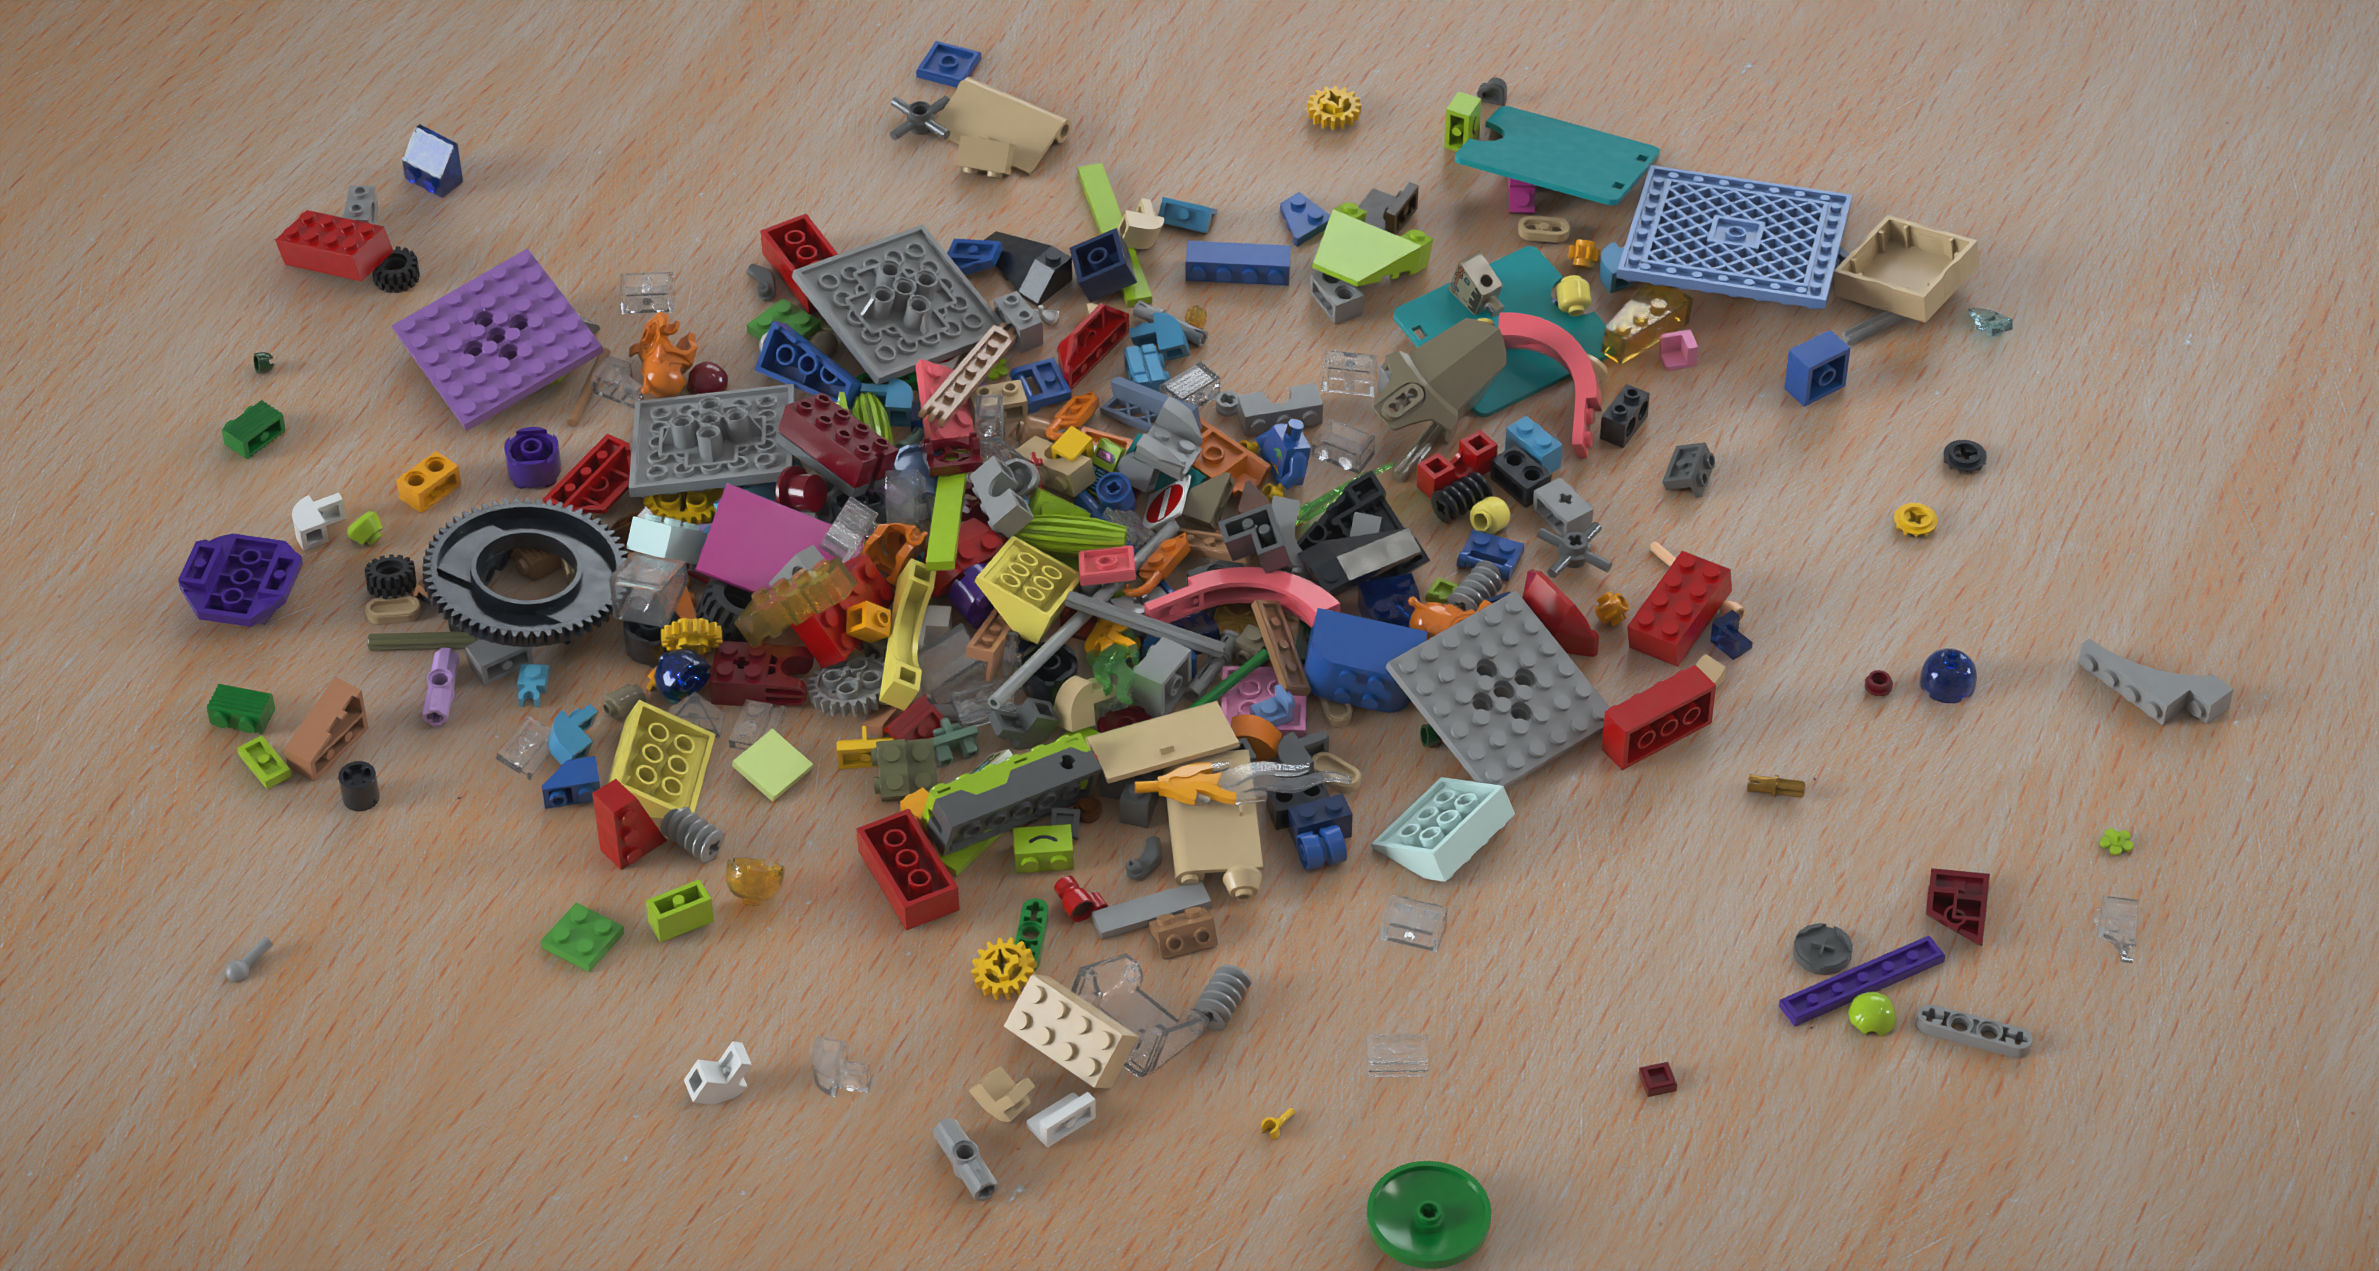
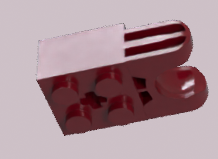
[709,641,814,708]

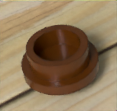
[1073,797,1102,824]

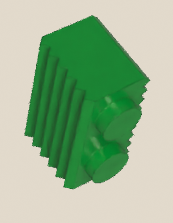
[221,400,286,459]
[207,684,275,734]

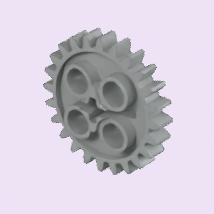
[807,652,887,717]

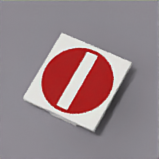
[1140,474,1191,534]

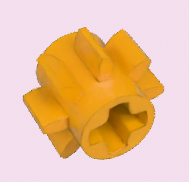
[1568,239,1600,269]
[1594,591,1629,627]

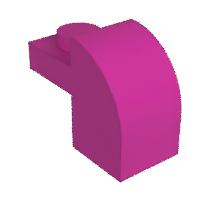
[1508,178,1535,214]

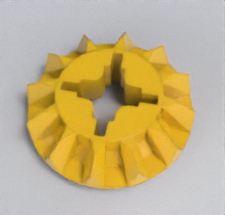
[1893,503,1938,538]

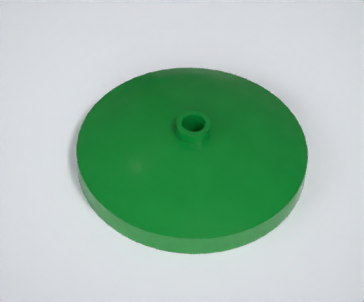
[1367,1161,1491,1269]

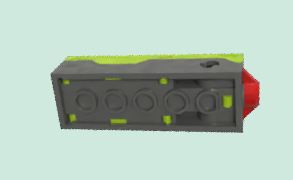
[921,732,1102,857]

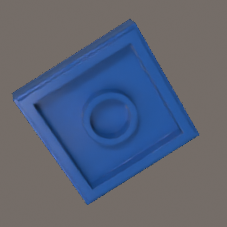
[916,41,981,88]

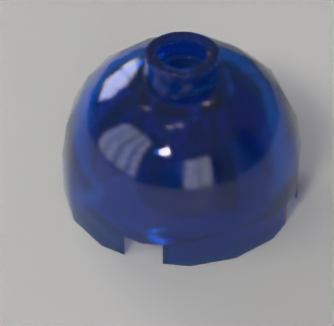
[654,648,711,704]
[1920,648,1977,703]

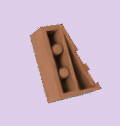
[284,677,368,782]

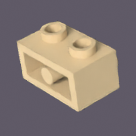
[956,135,1015,179]
[969,380,1028,429]

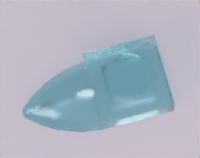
[1968,308,2013,337]

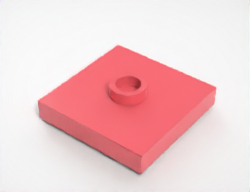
[1078,545,1136,586]

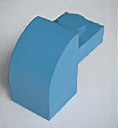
[1599,242,1633,293]
[1129,313,1190,361]
[861,378,914,427]
[548,704,598,765]

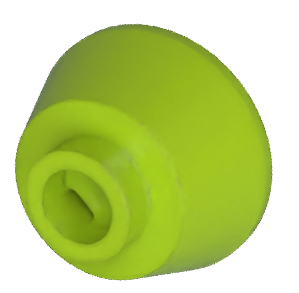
[347,511,383,546]

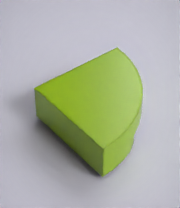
[1425,577,1458,603]

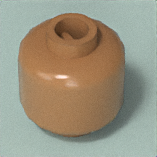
[1015,415,1055,446]

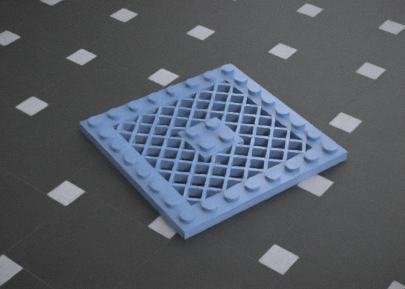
[1617,165,1852,309]

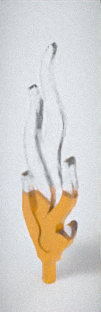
[1135,760,1352,806]

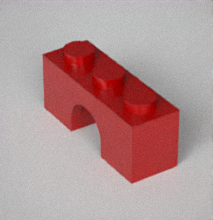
[1416,429,1498,499]

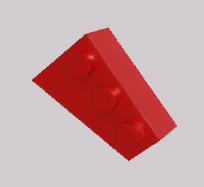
[592,779,667,870]

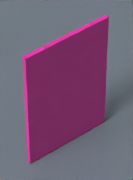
[695,483,866,612]

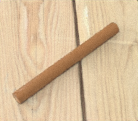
[567,348,611,427]

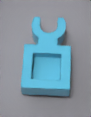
[517,664,550,707]

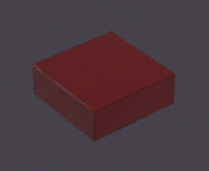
[1639,1062,1677,1097]

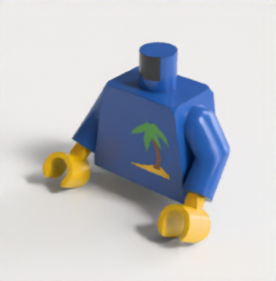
[1239,419,1311,502]

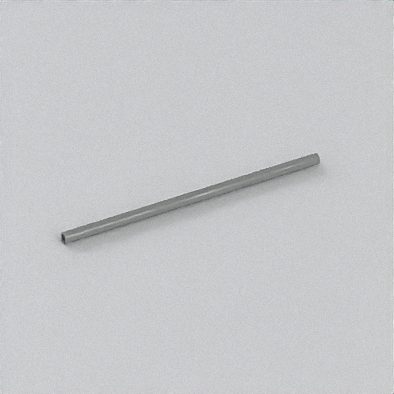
[988,521,1179,709]

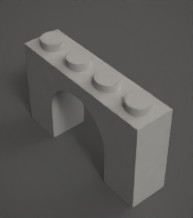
[1260,495,1382,589]

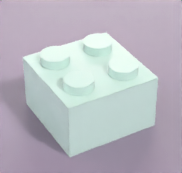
[626,513,708,565]

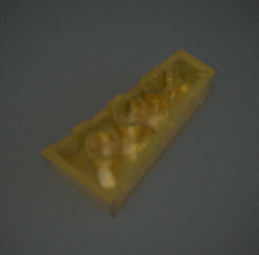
[1601,283,1694,365]
[734,557,857,649]

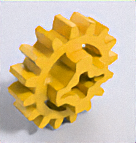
[1307,86,1361,130]
[661,618,722,655]
[971,937,1037,1000]

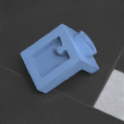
[1250,684,1295,727]

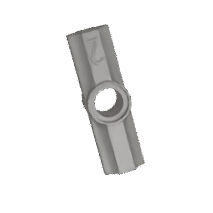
[933,1117,999,1202]

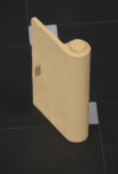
[930,77,1071,175]
[1085,701,1240,784]
[1163,750,1263,885]

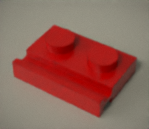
[883,694,944,741]

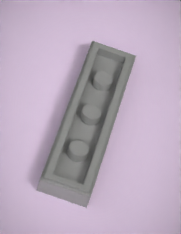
[1091,880,1211,939]

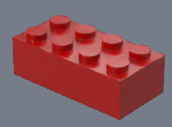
[275,210,393,282]
[760,213,838,314]
[1627,551,1732,667]
[791,554,895,669]
[1601,665,1716,771]
[856,809,960,931]

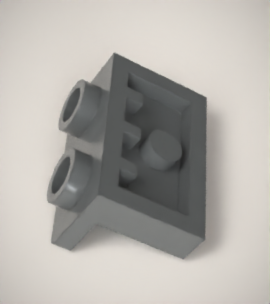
[1662,442,1715,498]

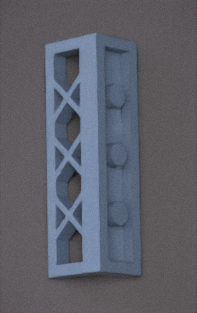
[1100,376,1202,432]

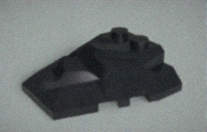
[1297,470,1430,583]

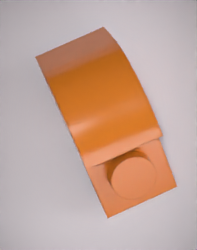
[1231,714,1282,764]

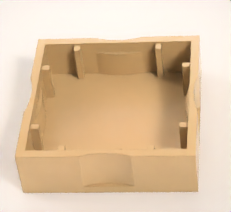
[1834,215,1979,323]

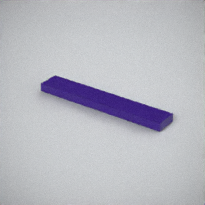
[1779,936,1946,1027]

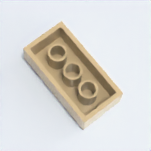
[1004,974,1139,1089]

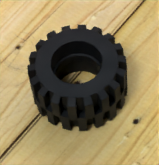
[696,578,773,643]

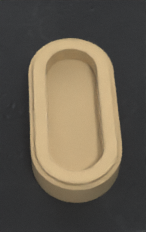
[365,596,422,625]
[1317,696,1353,727]
[1312,752,1361,793]

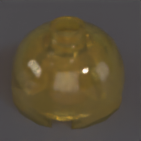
[726,857,785,906]

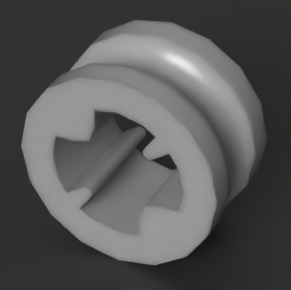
[1216,391,1238,417]

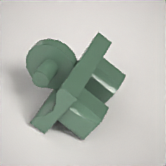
[933,717,978,767]

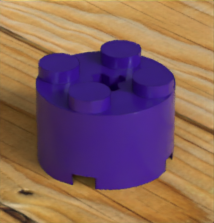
[504,427,562,489]
[948,563,995,629]

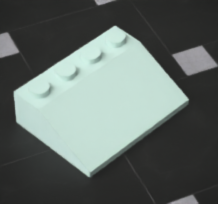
[1371,777,1515,882]

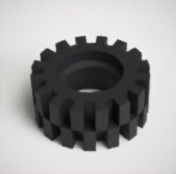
[372,246,420,293]
[365,554,417,599]

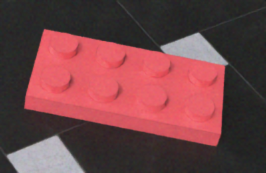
[915,359,974,453]

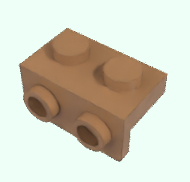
[1149,907,1218,959]

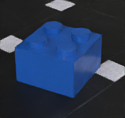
[1784,330,1851,407]

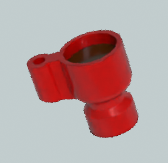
[1054,876,1108,922]

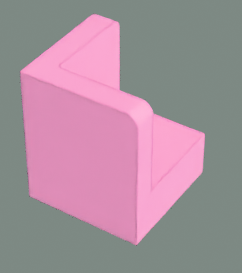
[1658,330,1698,371]

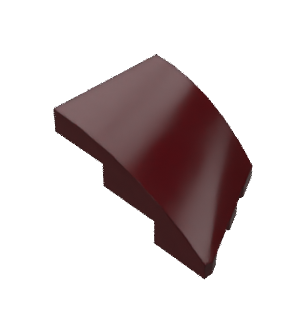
[1926,868,1990,946]

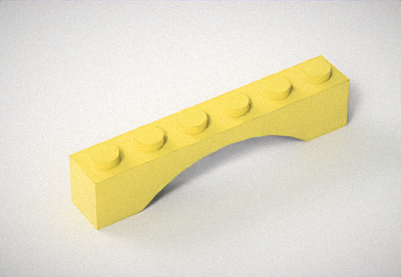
[879,558,936,711]

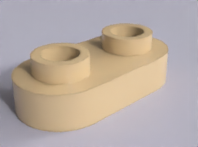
[1518,216,1570,243]

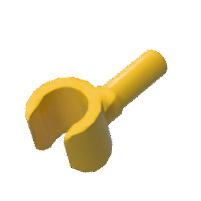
[1261,1108,1295,1140]

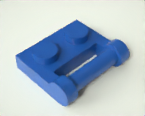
[1009,357,1072,413]
[1457,530,1524,581]

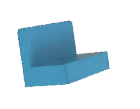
[1158,197,1217,234]

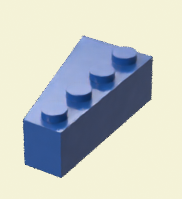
[754,321,862,410]

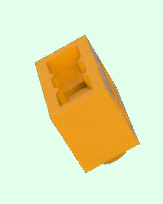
[396,451,461,514]

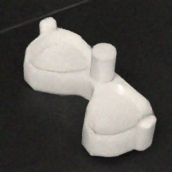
[1033,305,1059,325]

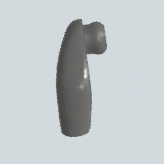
[747,264,776,301]
[1125,836,1162,880]

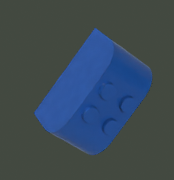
[1303,608,1427,713]

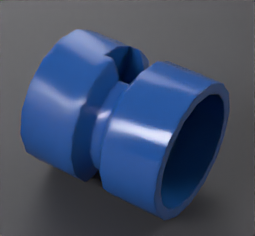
[1096,472,1137,521]
[1296,825,1347,871]

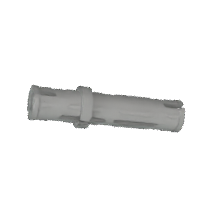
[1133,300,1208,347]

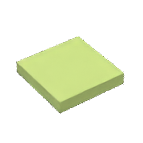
[732,728,813,802]

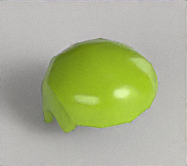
[1848,992,1897,1036]

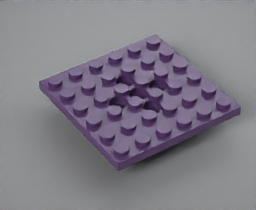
[392,248,604,431]

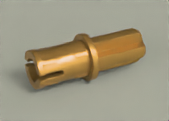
[1747,774,1806,798]

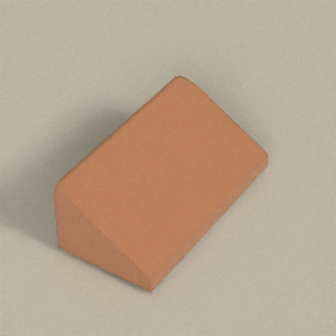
[859,700,913,738]

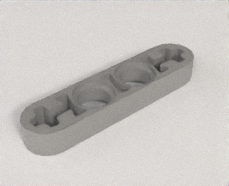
[1916,1004,2033,1058]

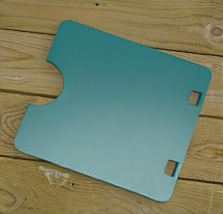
[1454,106,1660,205]
[1393,246,1621,417]

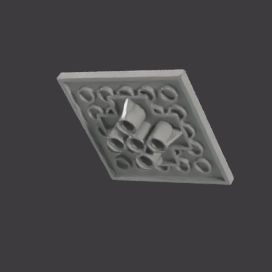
[792,224,1009,385]
[629,384,795,498]
[1385,591,1610,788]

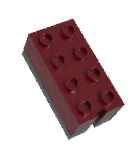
[774,393,899,499]

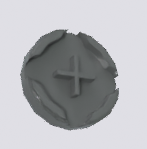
[1793,923,1853,975]

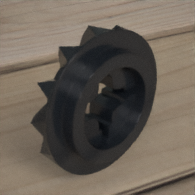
[1943,440,1987,474]

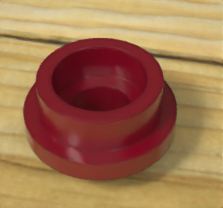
[1864,670,1893,696]

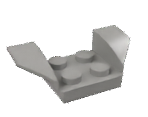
[1134,396,1203,482]

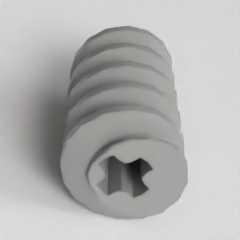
[1447,560,1502,612]
[660,807,724,863]
[1193,965,1251,1031]

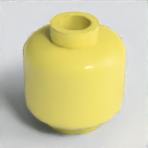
[1556,275,1592,316]
[1470,496,1510,535]

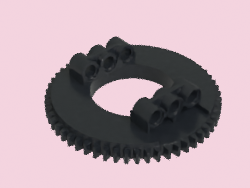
[423,498,630,647]

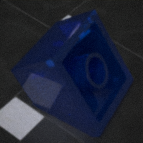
[402,124,463,198]

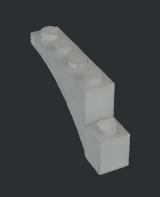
[2078,639,2233,725]

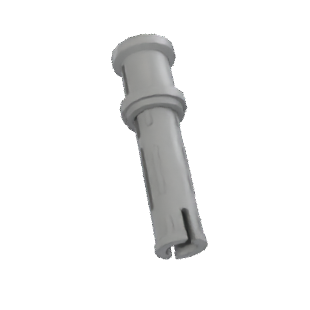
[1184,630,1239,702]

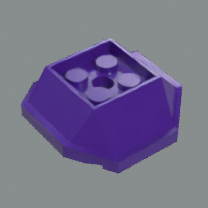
[178,533,303,627]

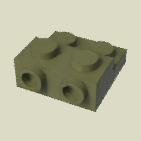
[871,738,938,802]

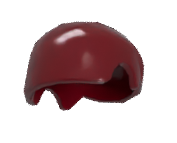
[687,361,728,394]

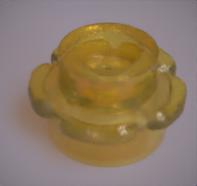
[1185,305,1207,329]

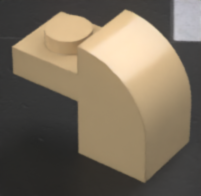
[1118,198,1164,249]
[1055,675,1117,732]
[969,1066,1035,1122]

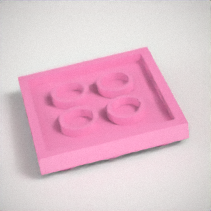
[1221,666,1306,738]

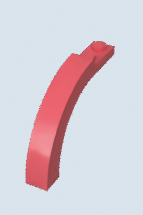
[1498,313,1602,458]
[1144,567,1340,628]

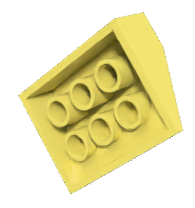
[975,535,1080,644]
[607,700,716,819]

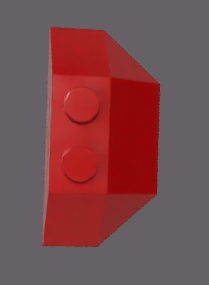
[1057,303,1129,390]
[543,434,631,515]
[922,518,1009,599]
[1522,569,1599,657]

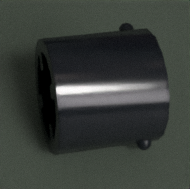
[338,761,380,811]

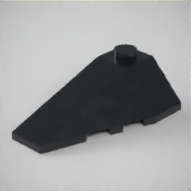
[985,231,1072,307]
[1298,528,1422,597]

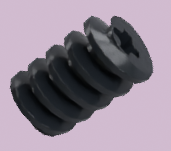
[1431,471,1493,523]

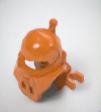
[629,311,698,398]
[860,523,928,590]
[1408,597,1492,641]

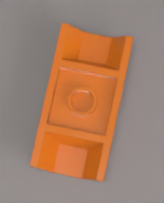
[1192,418,1271,499]

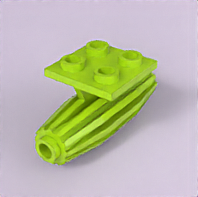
[835,392,894,445]
[1014,514,1128,572]

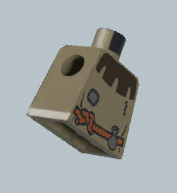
[1448,251,1505,317]

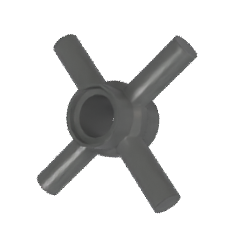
[890,96,950,140]

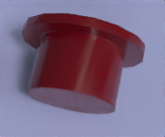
[776,466,827,512]

